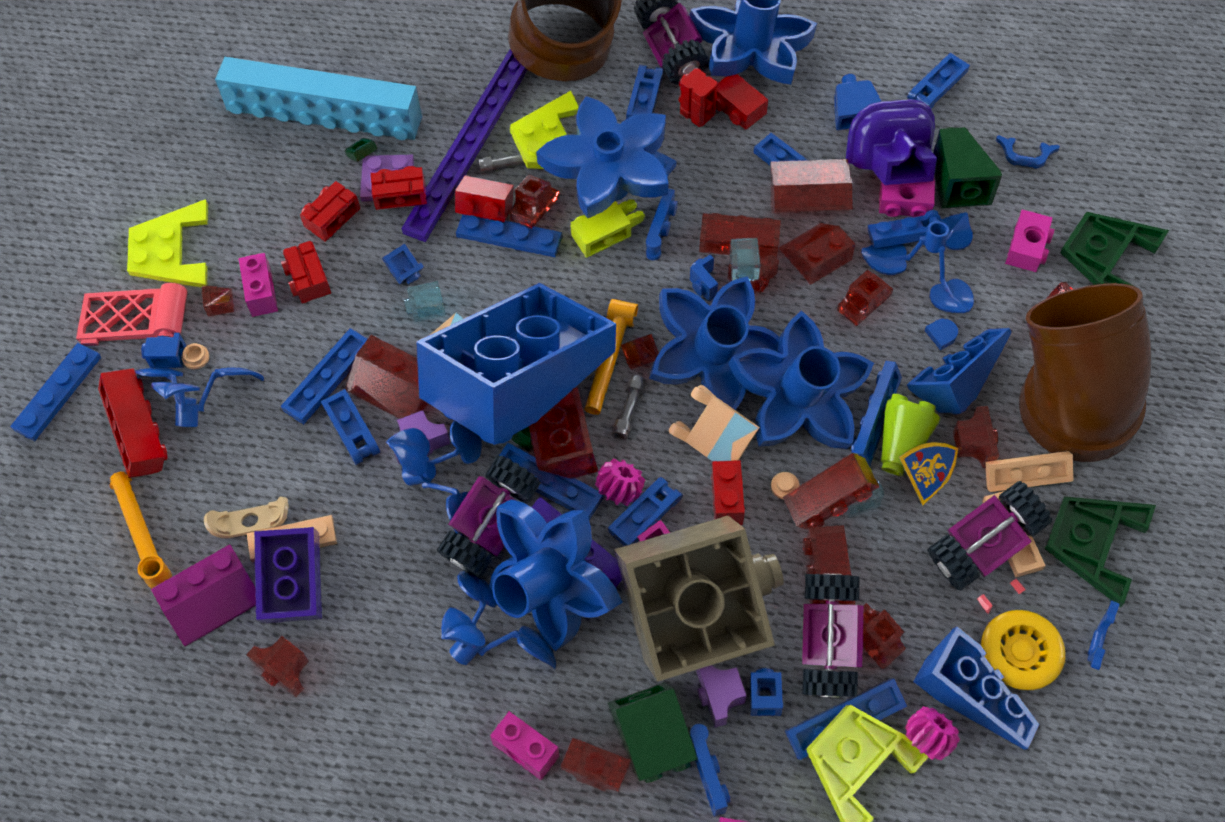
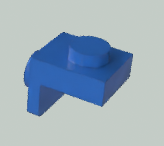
[382,244,424,285]
[690,255,718,301]

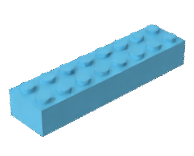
[215,57,422,140]

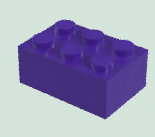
[254,527,322,624]

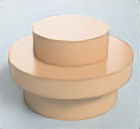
[182,343,210,370]
[771,472,800,499]

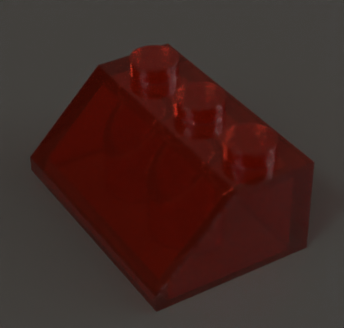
[770,159,853,213]
[345,335,428,419]
[529,387,599,479]

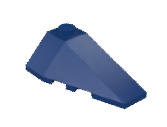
[907,328,1012,415]
[913,627,1039,750]

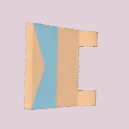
[669,385,760,461]

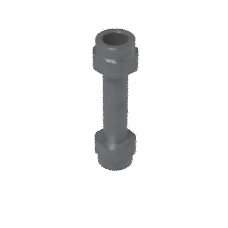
[478,155,525,175]
[612,376,647,440]

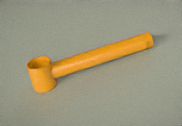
[584,299,638,415]
[110,471,172,589]

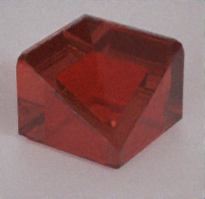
[202,286,234,317]
[621,334,659,370]

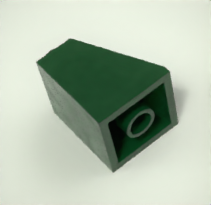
[933,127,1002,208]
[608,682,698,783]

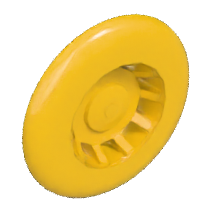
[981,610,1066,690]

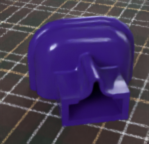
[845,99,937,185]

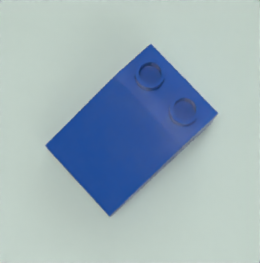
[416,283,616,445]

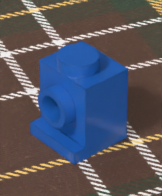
[141,333,186,368]
[749,668,783,716]

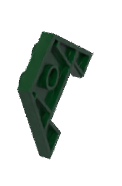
[1060,212,1169,286]
[1045,496,1156,608]

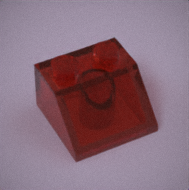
[779,223,855,285]

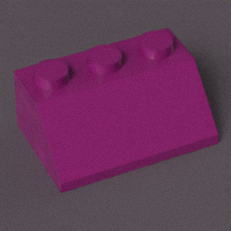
[151,544,256,647]

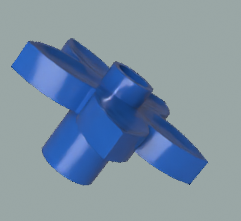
[690,0,817,85]
[536,96,669,219]
[649,276,779,410]
[728,310,874,449]
[489,499,623,651]

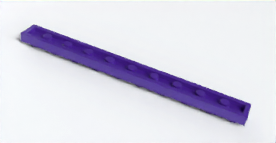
[401,49,528,242]

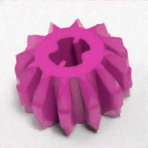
[595,458,645,506]
[905,706,960,761]

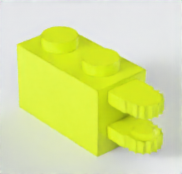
[570,199,645,258]

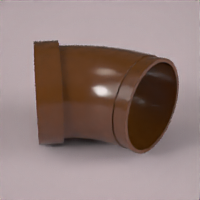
[508,0,622,81]
[1019,283,1151,462]

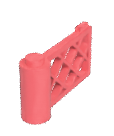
[76,283,188,346]

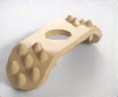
[204,497,289,538]

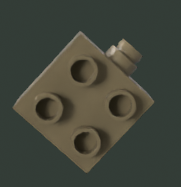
[614,516,784,682]

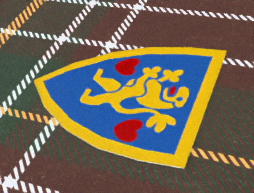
[899,442,958,506]

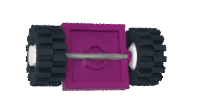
[634,0,710,85]
[436,455,541,578]
[927,481,1052,591]
[802,574,863,697]

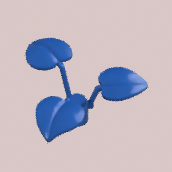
[861,212,974,313]
[135,367,264,427]
[386,420,482,538]
[442,571,556,669]

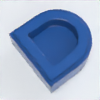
[924,319,958,350]

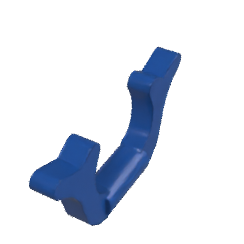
[996,135,1060,169]
[1087,601,1120,670]

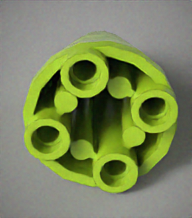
[881,394,941,476]

